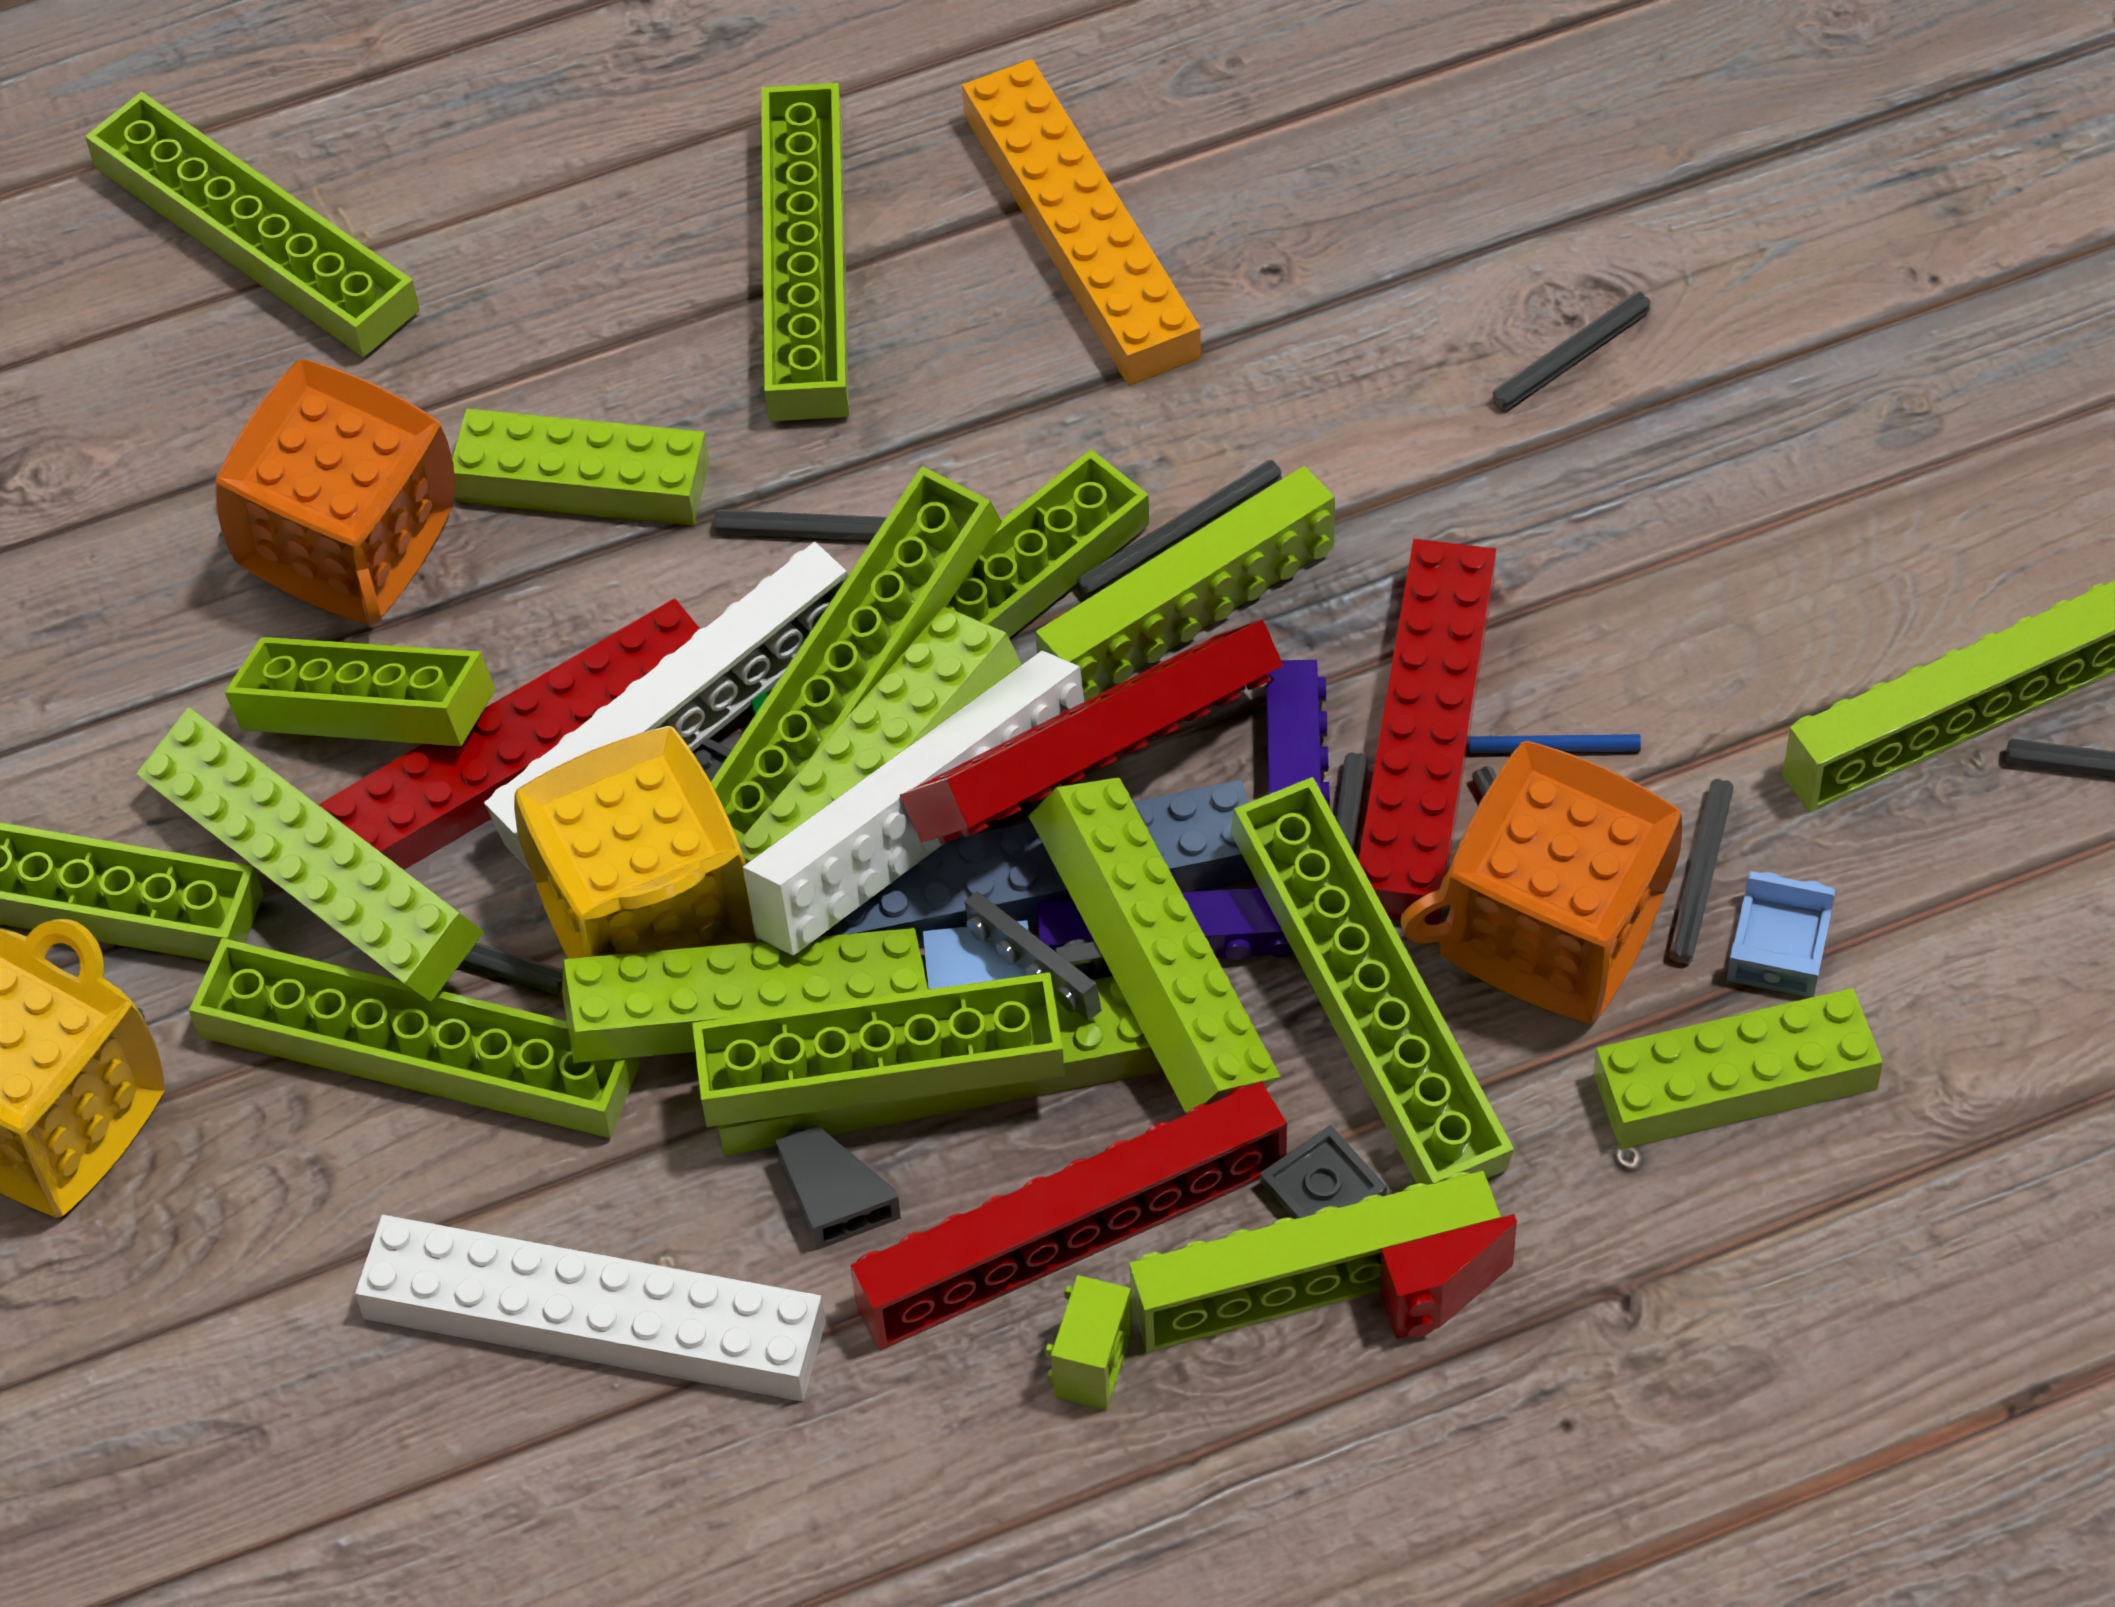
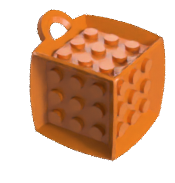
[215,359,455,628]
[1400,741,1682,1024]

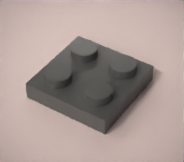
[1260,1125,1387,1219]

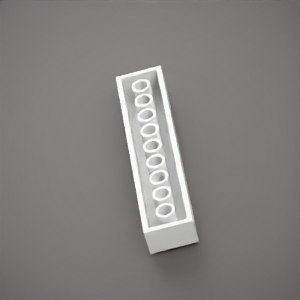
[484,542,848,871]
[743,651,1084,956]
[355,1214,826,1402]

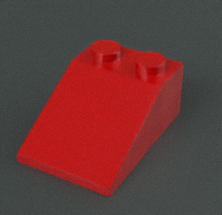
[1379,1214,1517,1339]

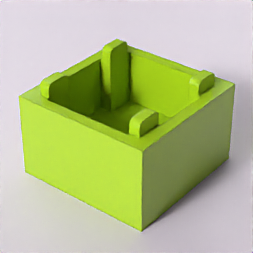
[1045,1275,1133,1411]

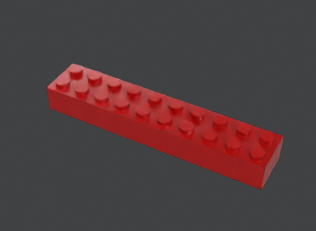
[1358,538,1496,925]
[318,598,700,870]
[899,619,1284,845]
[850,1081,1287,1351]

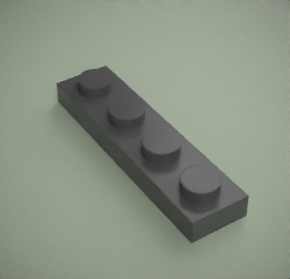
[964,891,1102,1021]

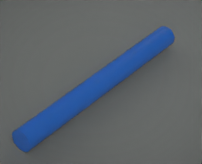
[1469,734,1641,753]

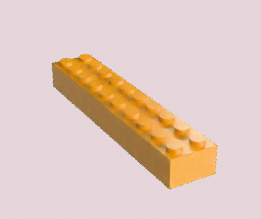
[962,59,1201,386]

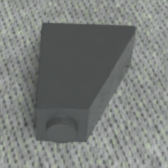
[776,1125,901,1250]

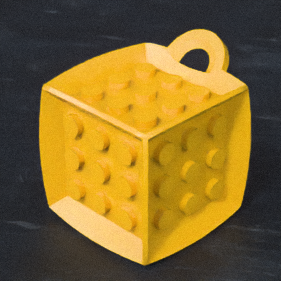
[514,726,756,959]
[0,919,165,1218]

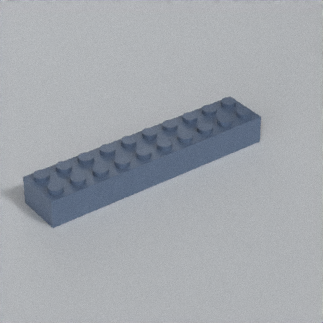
[830,779,1255,948]

